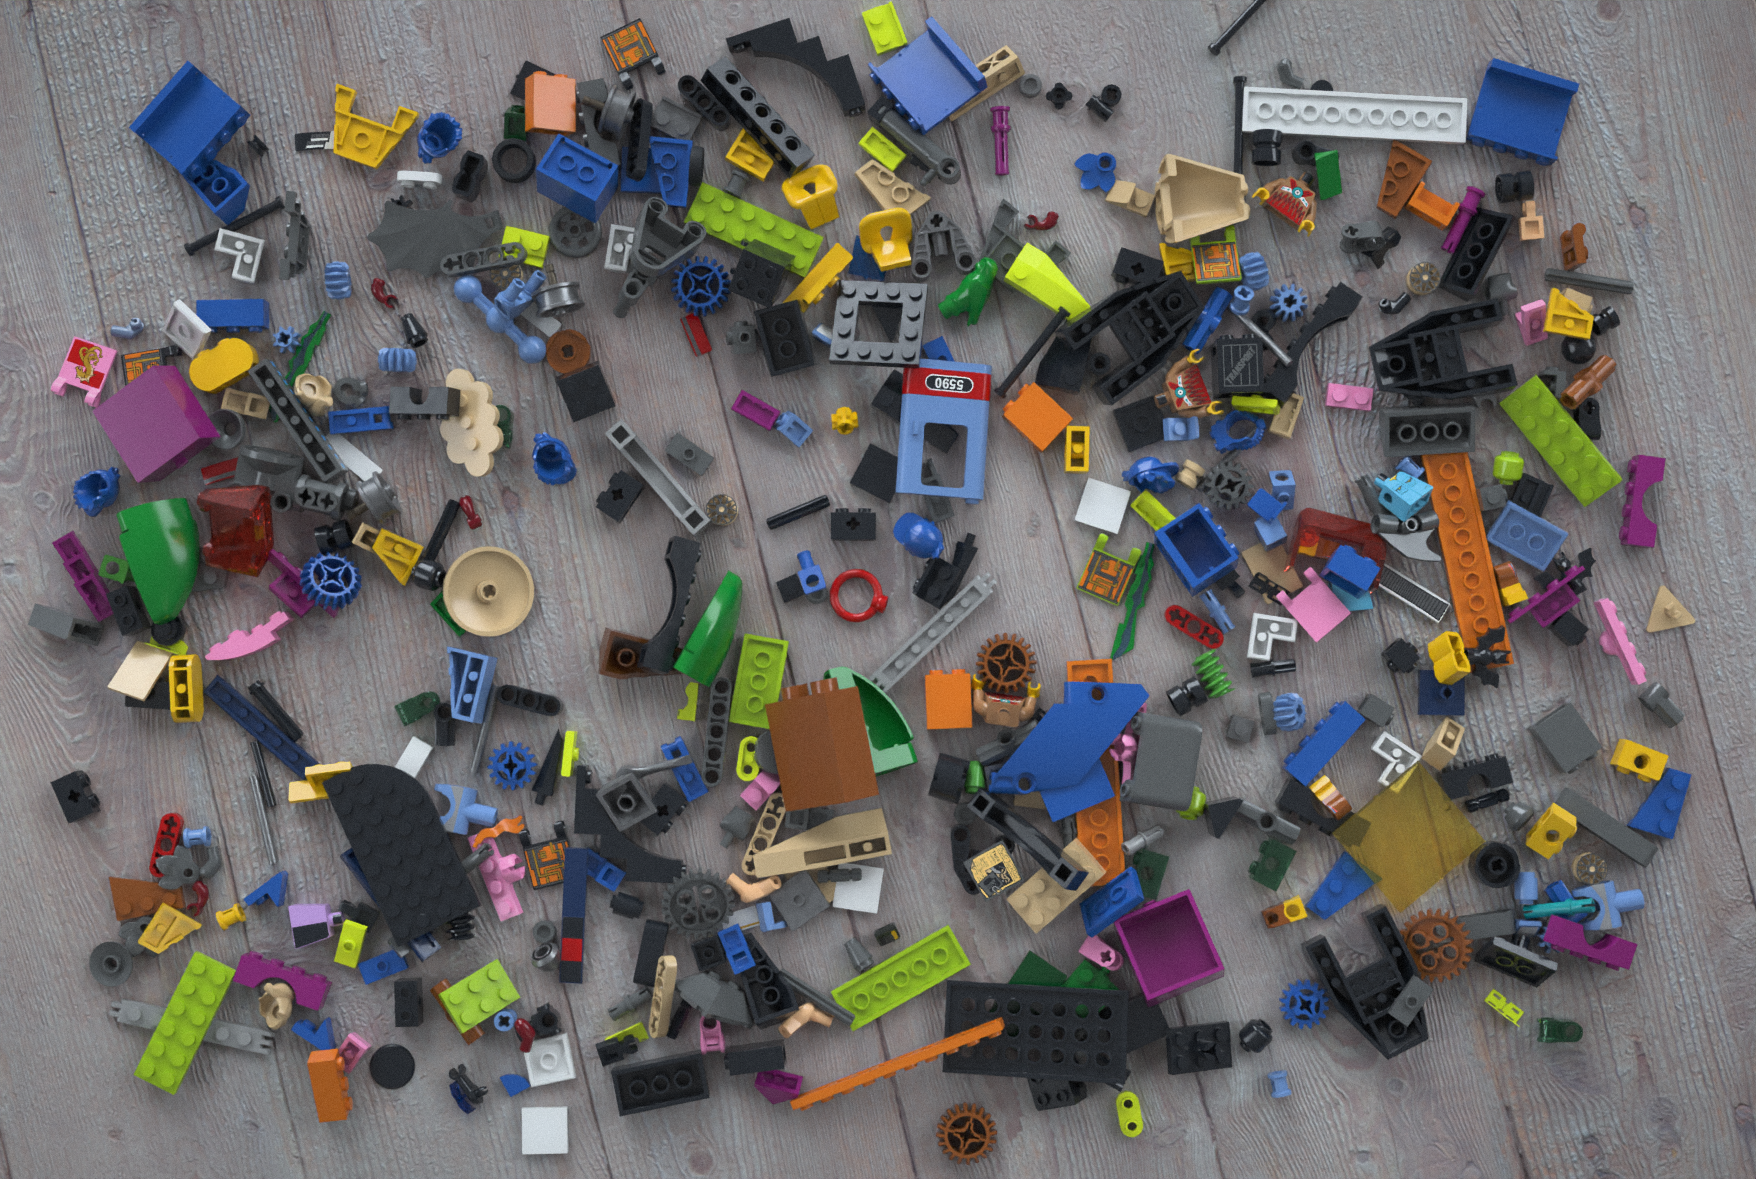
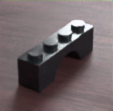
[1275,778,1371,847]

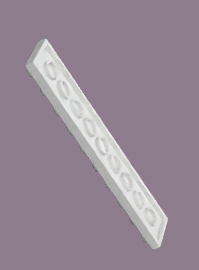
[1242,87,1467,145]

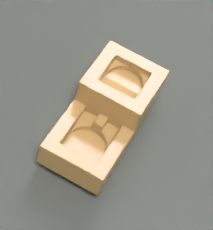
[221,387,270,420]

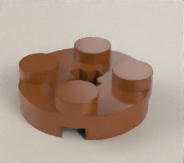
[546,329,591,374]

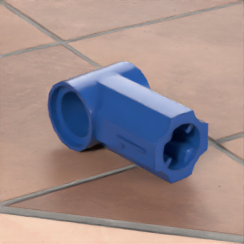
[1544,880,1588,923]

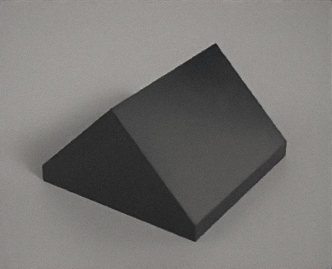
[1204,796,1243,839]

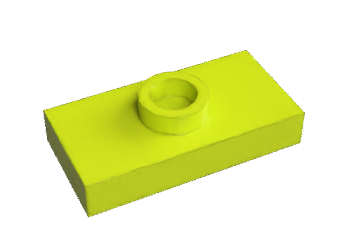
[858,126,907,172]
[1232,395,1280,415]
[1130,489,1176,531]
[561,731,579,777]
[334,919,368,968]

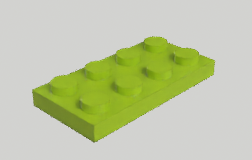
[729,633,789,729]

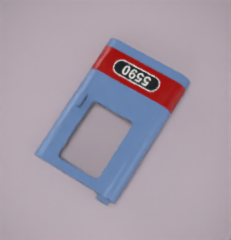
[896,358,992,504]

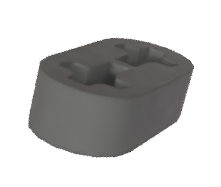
[1258,692,1277,736]

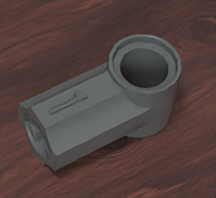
[1638,682,1685,728]

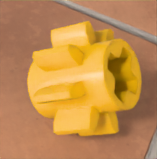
[831,407,858,435]

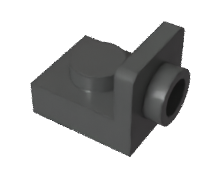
[1538,367,1567,401]

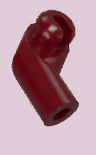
[514,1018,535,1053]

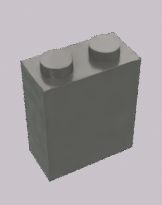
[1528,703,1603,774]

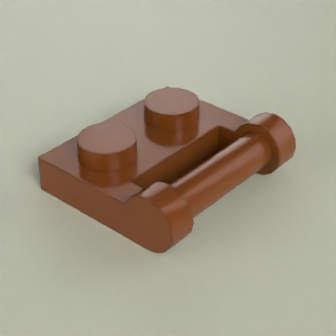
[1560,223,1588,271]

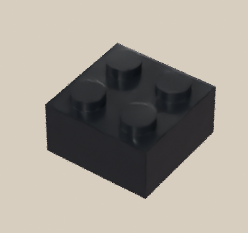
[690,934,727,972]

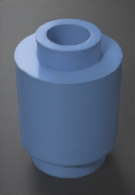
[1514,872,1538,904]

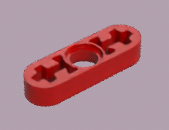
[1164,605,1224,649]
[149,813,184,877]

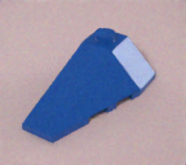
[178,160,250,225]

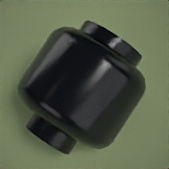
[411,559,446,591]
[1239,1019,1273,1053]

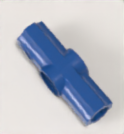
[1182,287,1233,354]

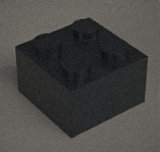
[556,360,616,422]

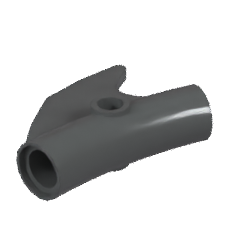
[1370,510,1441,562]

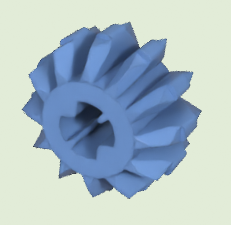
[1239,252,1269,291]
[324,261,352,300]
[1269,284,1308,322]
[378,348,417,372]
[1272,693,1307,732]

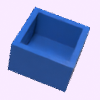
[1319,545,1380,599]

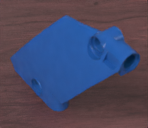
[989,682,1150,795]

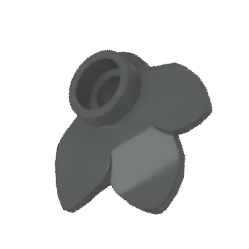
[155,845,200,890]
[118,916,158,958]

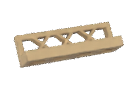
[947,45,1025,122]

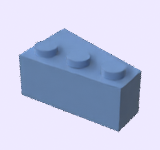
[447,646,498,723]

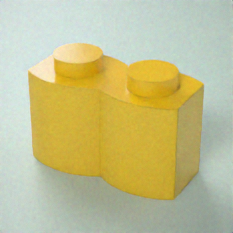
[1428,631,1470,685]

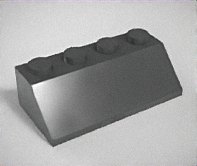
[1379,402,1475,457]

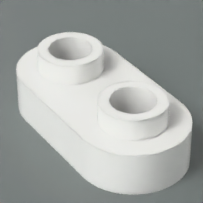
[397,171,442,189]

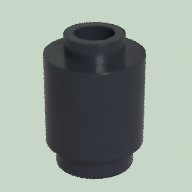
[609,892,645,920]

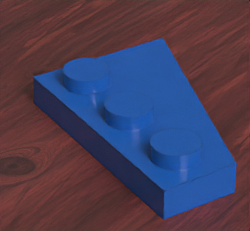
[649,136,693,208]
[1627,768,1691,839]
[1305,851,1382,920]

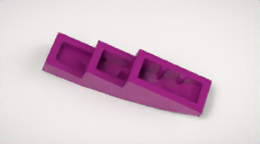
[52,530,113,622]

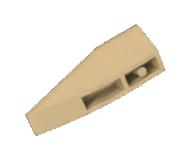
[753,808,892,878]

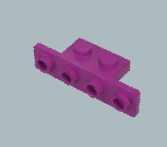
[268,549,339,618]
[1507,565,1585,628]

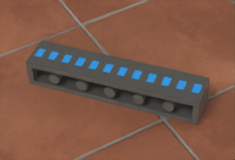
[248,358,349,483]

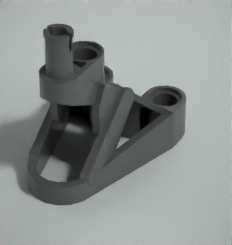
[613,197,707,318]

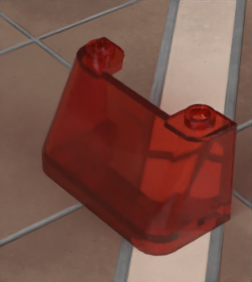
[197,484,274,578]

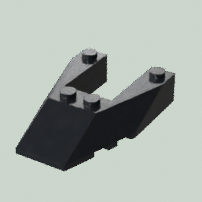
[1054,271,1205,406]
[1369,298,1518,400]
[1300,903,1428,1060]

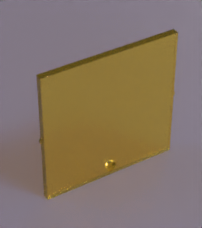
[1332,761,1485,913]

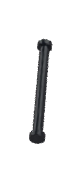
[1208,0,1266,56]
[1233,76,1247,175]
[184,196,285,257]
[994,306,1071,399]

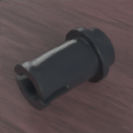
[1086,95,1114,122]

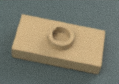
[1268,393,1304,440]

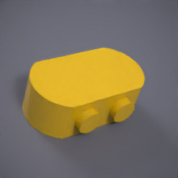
[189,338,259,394]
[169,654,204,723]

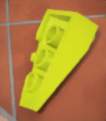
[1004,243,1091,321]

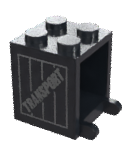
[1211,334,1275,399]

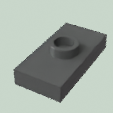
[665,432,714,476]
[1387,975,1434,1027]

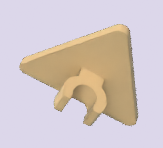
[1646,586,1695,633]

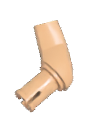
[726,873,782,903]
[778,1002,834,1038]

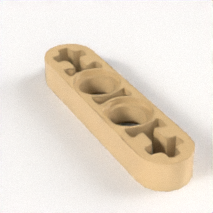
[742,792,786,876]
[649,955,677,1038]

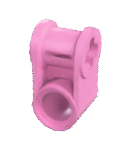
[1078,935,1124,971]
[700,1015,725,1055]

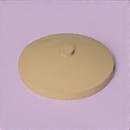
[443,546,534,636]

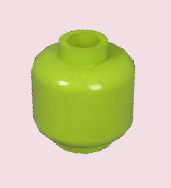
[1493,451,1524,485]
[1175,786,1206,820]

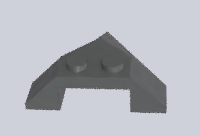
[674,970,754,1029]

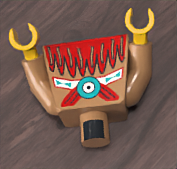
[1252,172,1317,237]
[1154,349,1224,419]
[971,674,1041,727]

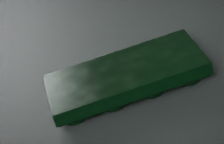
[989,950,1067,1052]

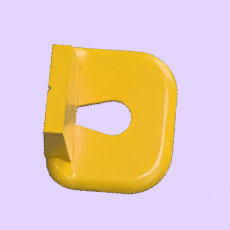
[781,164,839,229]
[859,208,912,272]

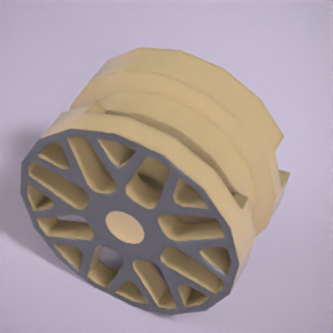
[490,258,524,291]
[1406,262,1441,296]
[706,494,738,526]
[1571,852,1608,885]

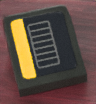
[874,922,900,946]

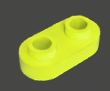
[736,736,760,781]
[1116,1090,1143,1137]

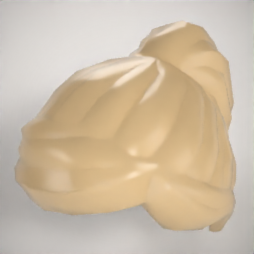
[294,373,333,417]
[258,983,296,1030]

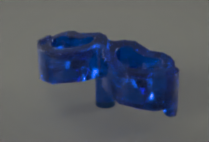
[449,1081,476,1114]

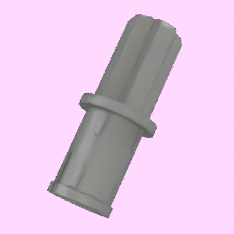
[1121,825,1164,856]

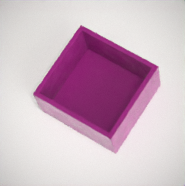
[92,365,221,483]
[1114,889,1225,1008]

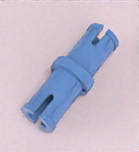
[1199,589,1236,634]

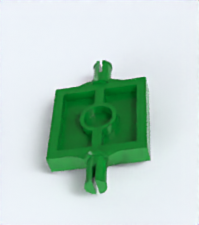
[1061,959,1119,1018]

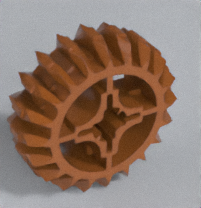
[976,633,1037,693]
[936,1102,997,1165]

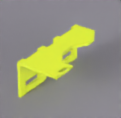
[145,637,188,655]
[677,682,700,721]
[1484,988,1524,1027]
[605,1021,649,1042]

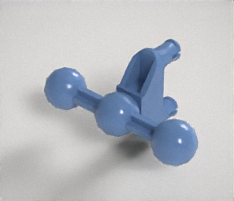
[454,270,546,364]

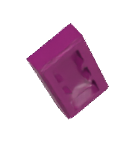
[731,390,781,431]

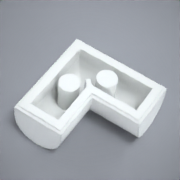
[604,224,654,273]
[214,228,265,284]
[1246,613,1298,661]
[1371,731,1422,794]

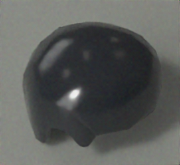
[1561,335,1597,365]

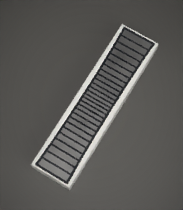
[1371,556,1450,623]

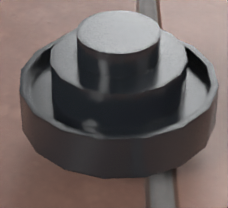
[151,616,186,646]

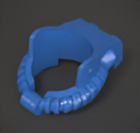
[1209,410,1267,454]

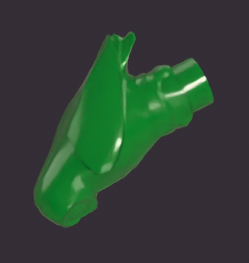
[938,257,998,327]

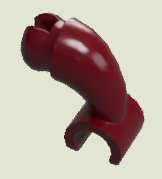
[1024,211,1059,231]
[371,278,399,310]
[459,495,482,530]
[186,881,209,917]

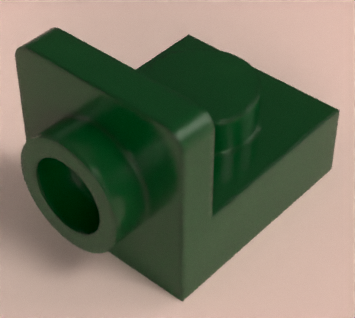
[504,105,528,141]

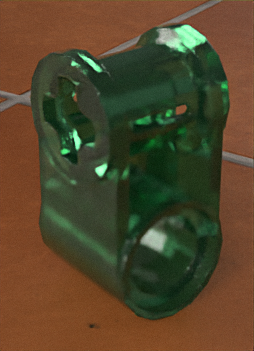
[496,405,514,449]
[394,691,440,727]
[1537,1017,1583,1043]

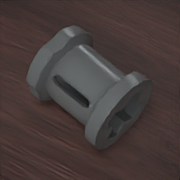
[723,170,750,199]

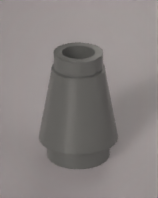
[844,937,874,973]

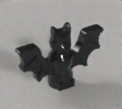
[1533,548,1596,596]
[1464,625,1511,688]

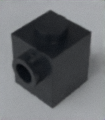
[1381,638,1420,674]

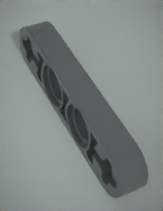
[440,242,527,277]

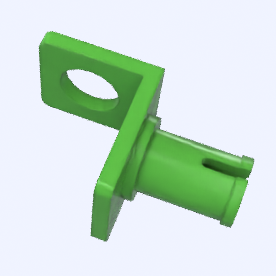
[98,555,135,584]

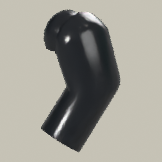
[1378,292,1412,314]

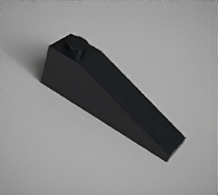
[1035,320,1092,395]
[871,369,958,454]
[740,933,799,1030]

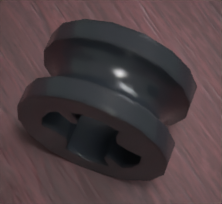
[1101,84,1122,107]
[247,135,269,157]

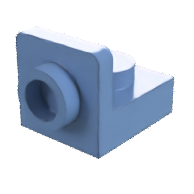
[774,411,813,447]
[1163,416,1199,441]

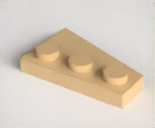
[854,159,931,215]

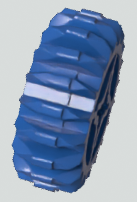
[671,256,731,317]
[299,551,362,611]

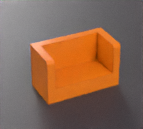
[1404,181,1460,230]

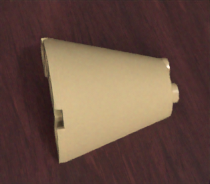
[1154,154,1250,243]

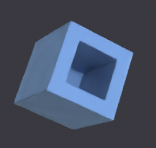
[1254,516,1287,552]

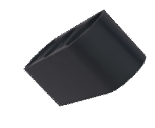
[678,75,731,131]
[497,685,564,716]
[633,919,669,987]

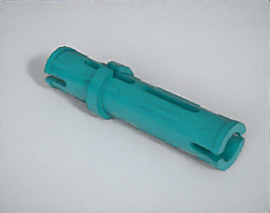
[1523,898,1595,920]

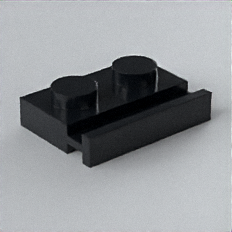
[1510,473,1554,518]

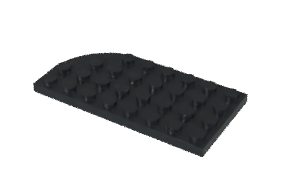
[322,764,482,946]

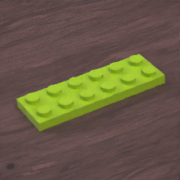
[684,182,824,278]
[1499,375,1622,507]
[831,924,971,1031]
[133,951,236,1095]

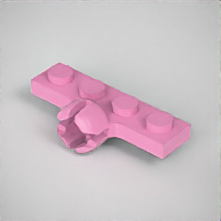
[1593,598,1647,685]
[1109,703,1147,784]
[467,834,525,921]

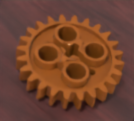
[1400,908,1474,983]

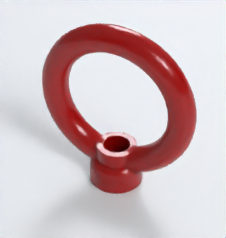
[829,569,889,623]

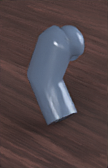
[111,318,144,339]

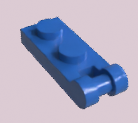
[328,406,394,435]
[661,736,709,802]

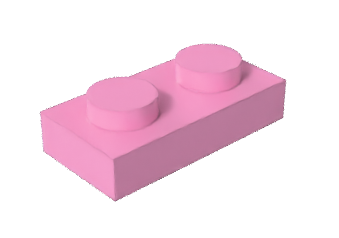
[1325,383,1373,412]

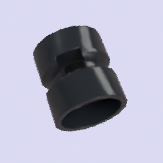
[1251,129,1282,166]
[1495,171,1534,204]
[314,519,355,555]
[1166,676,1208,717]

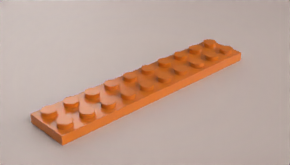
[1420,452,1514,673]
[1066,659,1125,886]

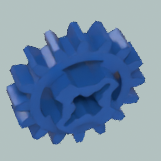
[487,741,538,790]
[1279,979,1329,1029]

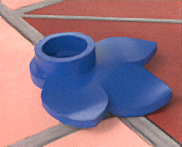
[1074,153,1116,192]

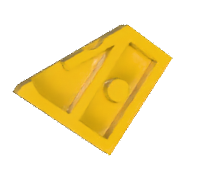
[725,128,775,182]
[1159,243,1196,282]
[1543,288,1594,340]
[372,528,424,586]
[138,903,202,954]

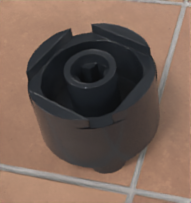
[928,753,970,804]
[1468,841,1520,888]

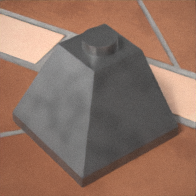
[596,773,658,832]

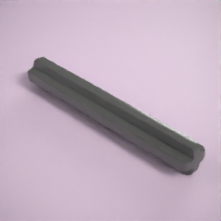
[1544,268,1634,294]
[780,969,855,1026]

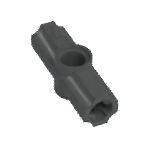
[976,720,1039,766]
[1234,797,1301,845]

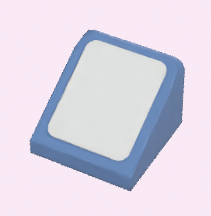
[812,323,833,348]
[1513,919,1542,937]

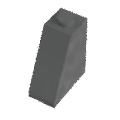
[28,603,105,646]

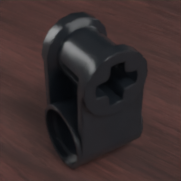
[1573,398,1601,440]

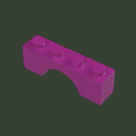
[1619,455,1666,549]
[1543,915,1638,971]
[233,951,332,1011]

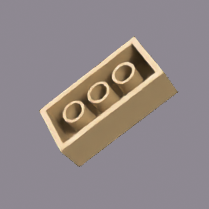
[1006,837,1106,934]

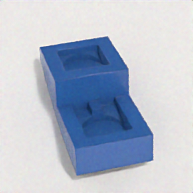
[587,847,626,892]
[718,923,756,975]

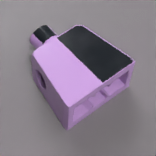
[288,904,345,949]

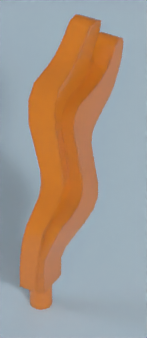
[472,815,524,848]

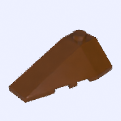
[598,627,684,679]

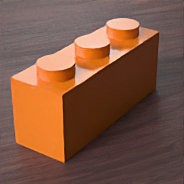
[307,1049,353,1123]

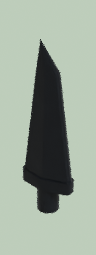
[944,533,978,604]
[532,729,563,806]

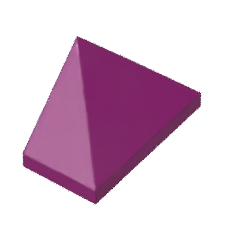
[754,1070,803,1105]

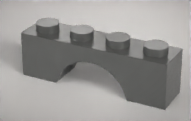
[576,78,621,170]

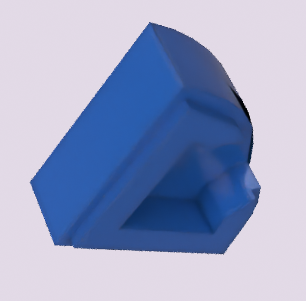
[500,1074,531,1097]

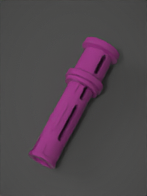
[990,106,1011,176]
[1440,186,1486,254]

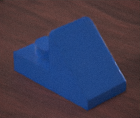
[244,870,288,907]
[291,1017,336,1050]

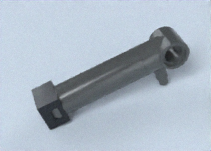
[867,96,961,187]

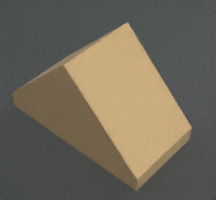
[352,523,380,555]

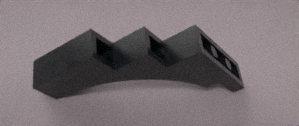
[726,18,866,117]
[574,765,687,883]

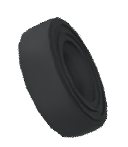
[688,146,704,186]

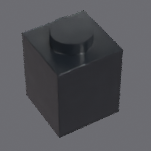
[1548,611,1589,646]

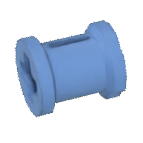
[1230,285,1254,315]
[1395,456,1425,478]
[183,826,212,848]
[494,1008,517,1032]
[1267,1070,1292,1098]

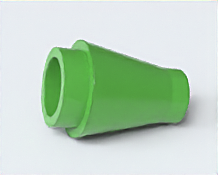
[964,761,985,794]

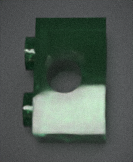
[1248,838,1297,891]
[1133,848,1169,900]

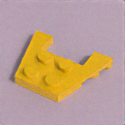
[333,84,420,169]

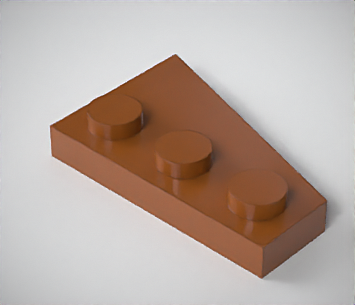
[1376,140,1432,219]
[109,876,186,921]

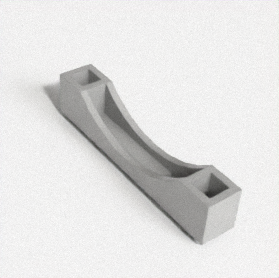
[605,419,712,537]

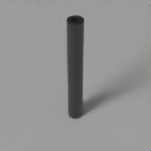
[250,741,277,808]

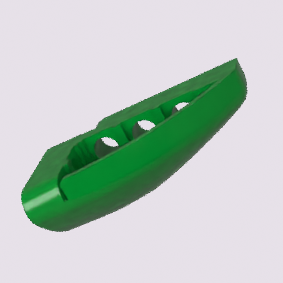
[116,498,200,625]
[673,570,743,688]
[823,666,918,777]

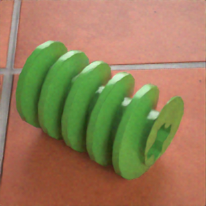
[1191,649,1235,699]

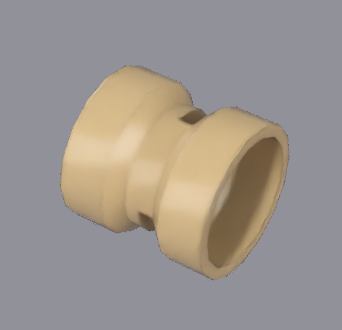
[1174,459,1205,490]

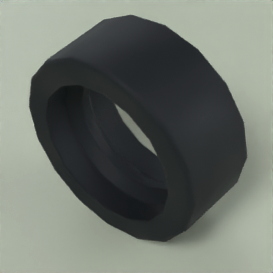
[492,138,536,183]

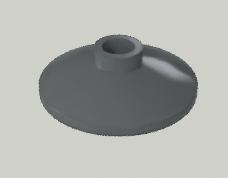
[89,941,133,987]

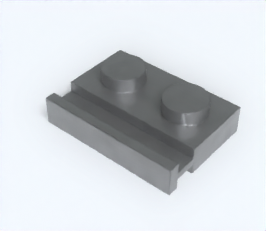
[651,96,703,140]

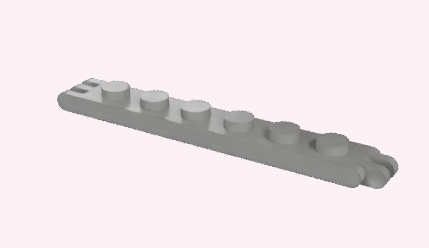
[868,572,997,693]
[109,998,275,1055]

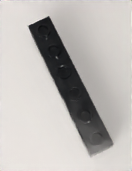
[700,56,814,179]

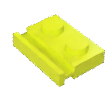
[862,1,908,56]
[498,226,550,269]

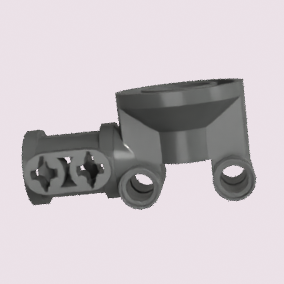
[226,445,349,521]

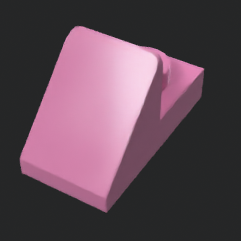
[1515,299,1548,346]
[740,771,780,811]
[339,1032,372,1074]

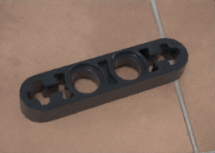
[626,98,653,182]

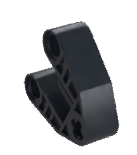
[950,824,1015,895]

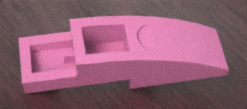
[205,611,294,660]

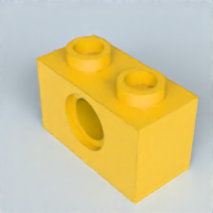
[1064,426,1090,474]
[1610,739,1669,783]
[1526,802,1577,860]

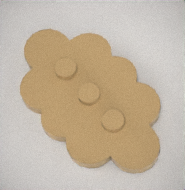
[440,369,504,477]

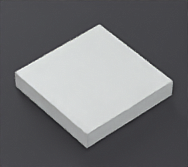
[162,299,212,360]
[1074,478,1131,534]
[833,863,884,914]
[524,1033,576,1088]
[522,1106,569,1154]

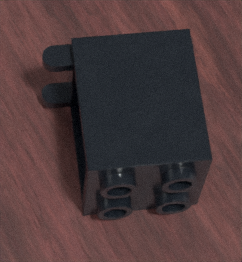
[728,239,796,308]

